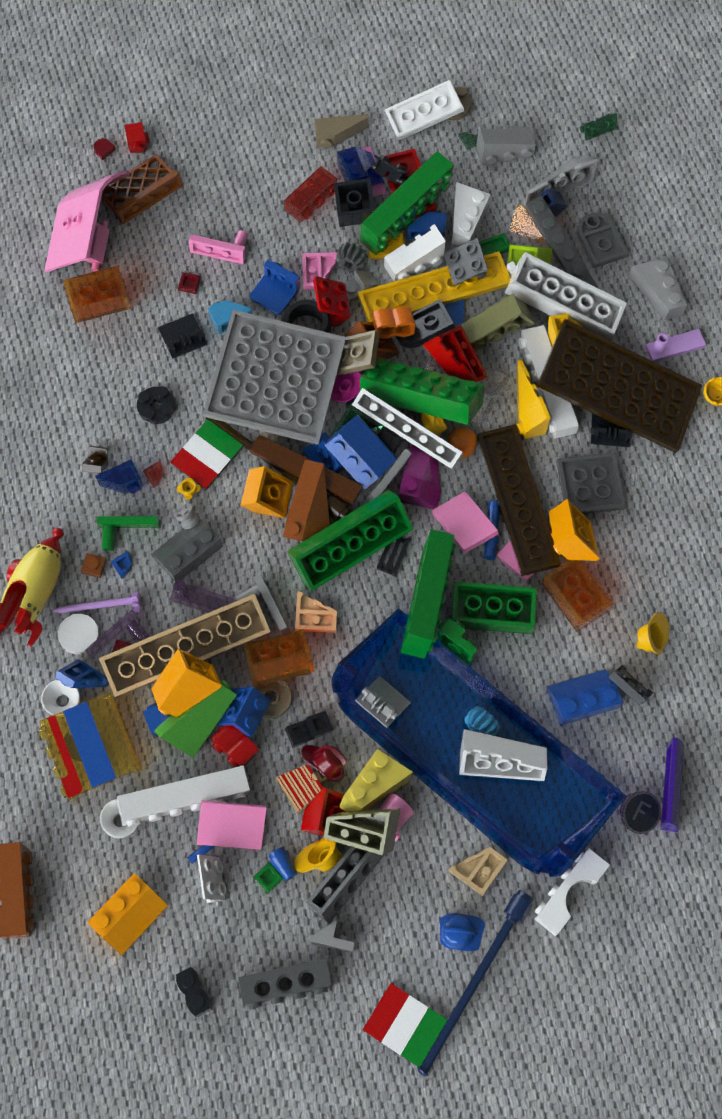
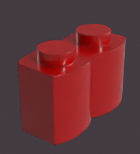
[211,725,259,768]

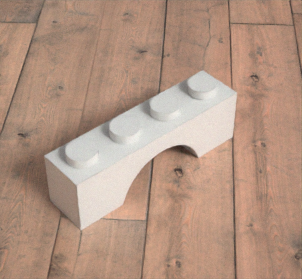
[535,848,610,936]

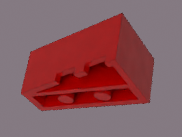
[423,325,487,383]

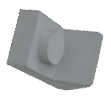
[345,270,380,303]
[310,920,355,953]

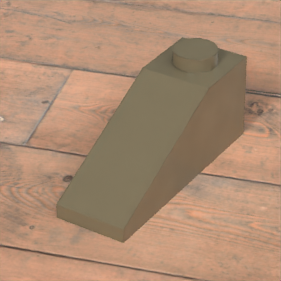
[314,114,369,148]

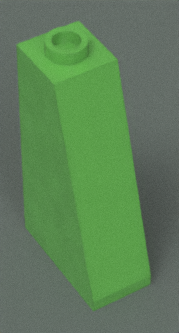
[154,680,237,758]

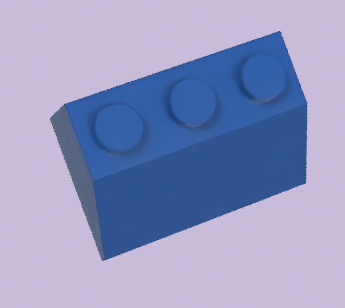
[325,414,397,490]
[547,669,623,726]

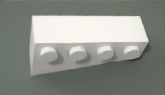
[459,729,547,781]

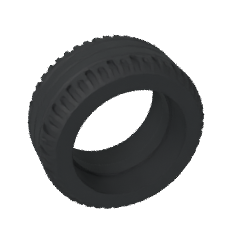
[281,299,331,333]

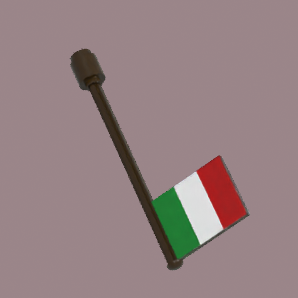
[170,417,352,521]

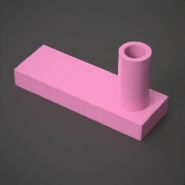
[189,230,248,264]

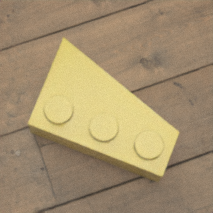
[340,749,413,812]

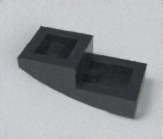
[285,711,334,748]

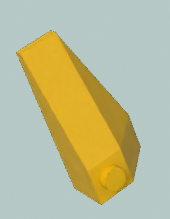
[516,359,550,440]

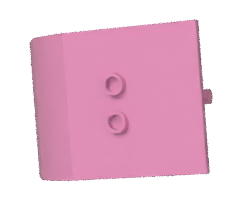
[44,170,130,272]

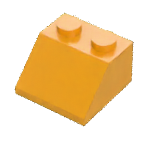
[240,466,293,518]

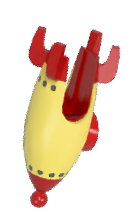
[0,528,64,647]

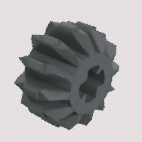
[335,242,368,273]

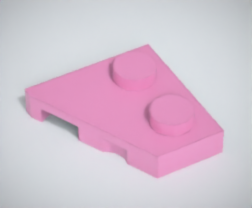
[302,252,337,290]

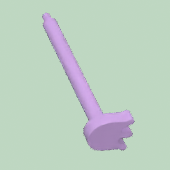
[53,591,141,613]

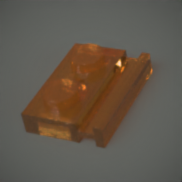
[508,204,544,242]

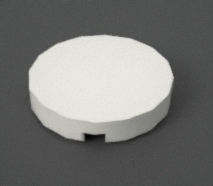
[58,614,99,654]

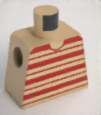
[276,764,327,815]

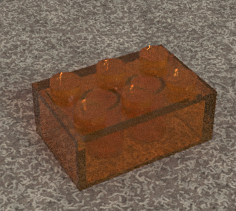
[63,265,131,323]
[541,560,614,632]
[243,629,315,687]

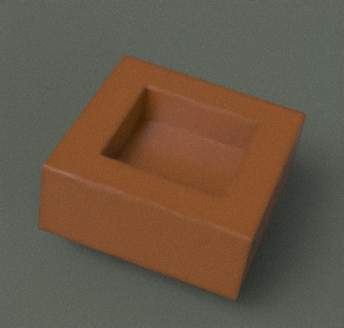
[81,553,107,578]

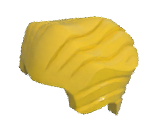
[421,413,447,437]

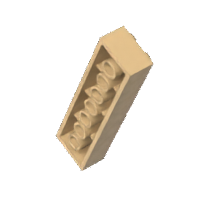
[99,594,271,698]

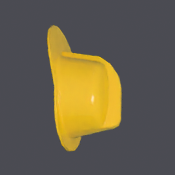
[636,612,670,655]
[293,838,343,873]

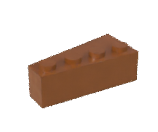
[0,842,34,939]

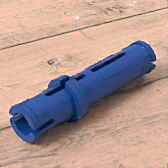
[483,501,500,561]

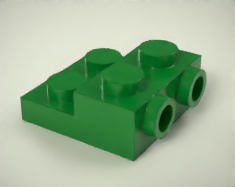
[437,618,478,666]

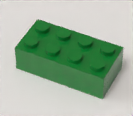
[451,581,536,634]

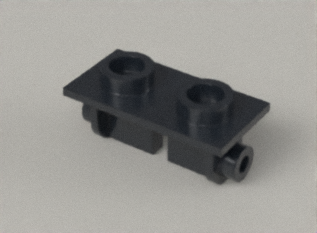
[371,155,410,186]

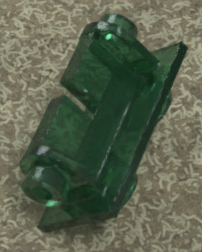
[580,113,618,141]

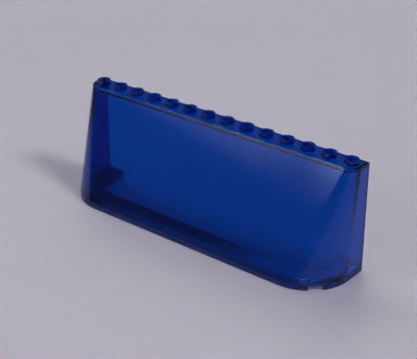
[332,608,626,877]

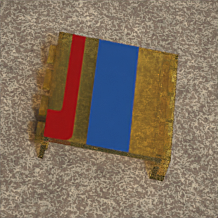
[38,692,143,802]

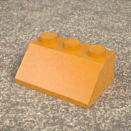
[549,499,600,561]
[87,873,168,955]

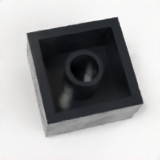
[334,178,375,227]

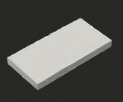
[385,80,464,140]

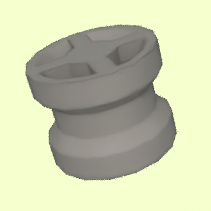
[175,504,200,529]

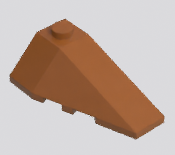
[283,460,331,541]

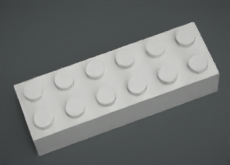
[505,252,627,340]

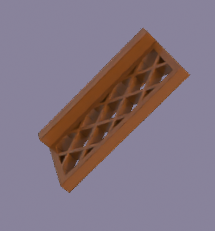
[101,154,183,224]

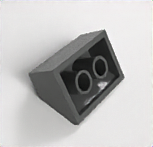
[151,520,223,584]

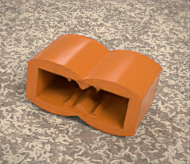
[372,307,415,339]

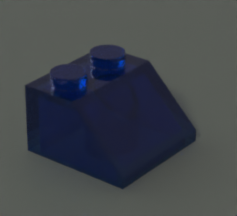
[337,147,384,186]

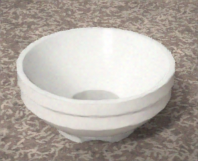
[41,680,80,717]
[100,799,138,838]

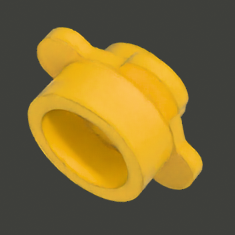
[177,478,201,500]

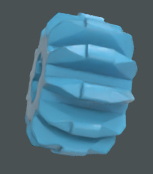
[464,706,500,736]

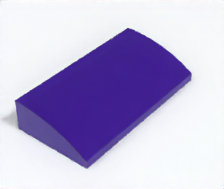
[660,737,684,832]

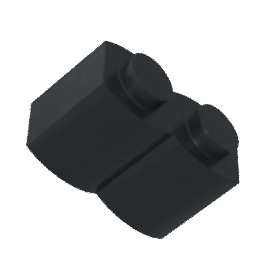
[176,967,212,1017]

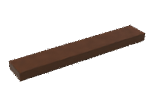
[250,434,363,504]

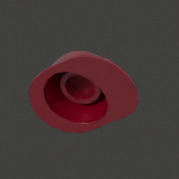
[301,745,347,782]

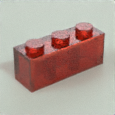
[284,166,337,223]

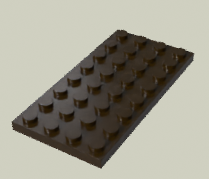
[537,319,702,453]

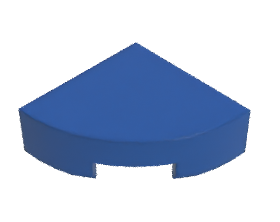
[111,551,132,579]

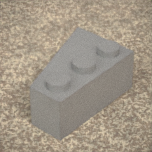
[628,257,687,320]

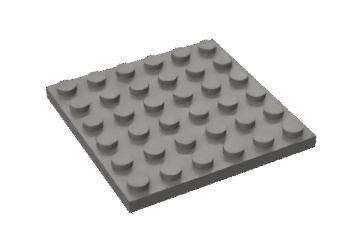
[203,310,346,445]

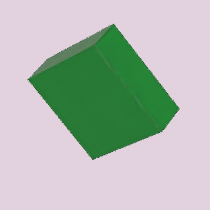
[253,862,284,893]

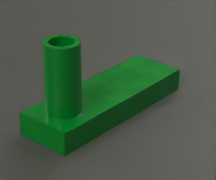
[97,516,160,551]

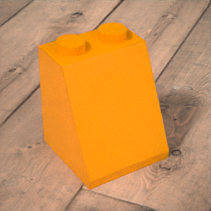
[151,649,222,717]

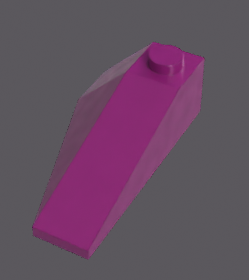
[399,444,441,509]

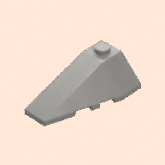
[525,155,599,204]

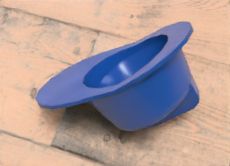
[440,913,485,951]

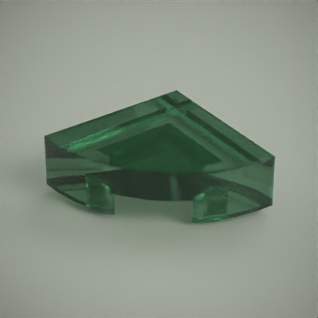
[458,132,478,150]

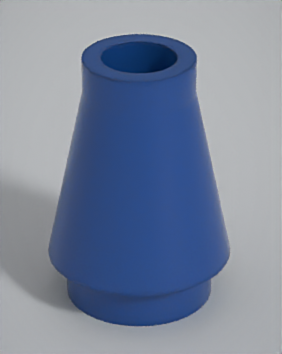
[269,847,297,881]

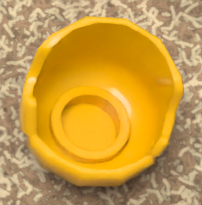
[703,377,722,406]

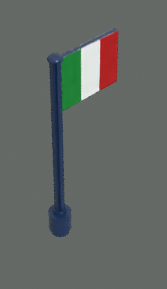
[362,890,534,1076]

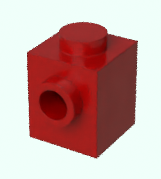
[124,122,150,153]

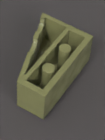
[323,808,401,856]

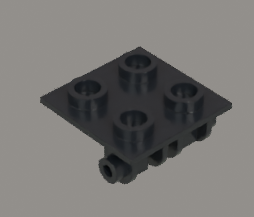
[158,313,208,359]
[591,413,632,447]

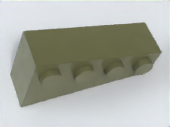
[455,294,536,352]

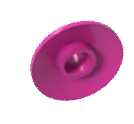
[331,371,362,402]

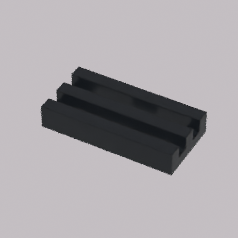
[377,537,410,576]

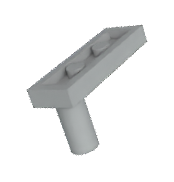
[367,449,412,504]
[236,575,291,635]

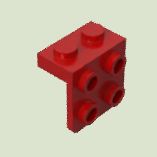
[313,276,351,327]

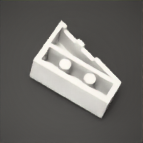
[452,182,490,246]
[384,224,446,282]

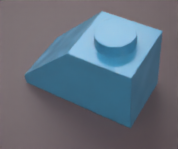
[208,300,252,334]

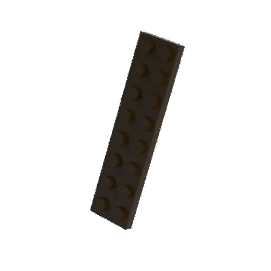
[477,424,561,576]

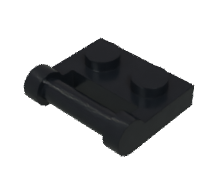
[609,665,654,706]

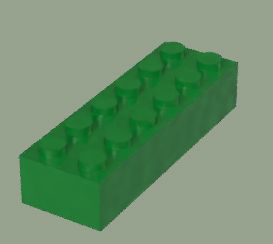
[360,151,454,255]
[360,358,484,425]
[287,490,413,591]
[400,529,456,659]

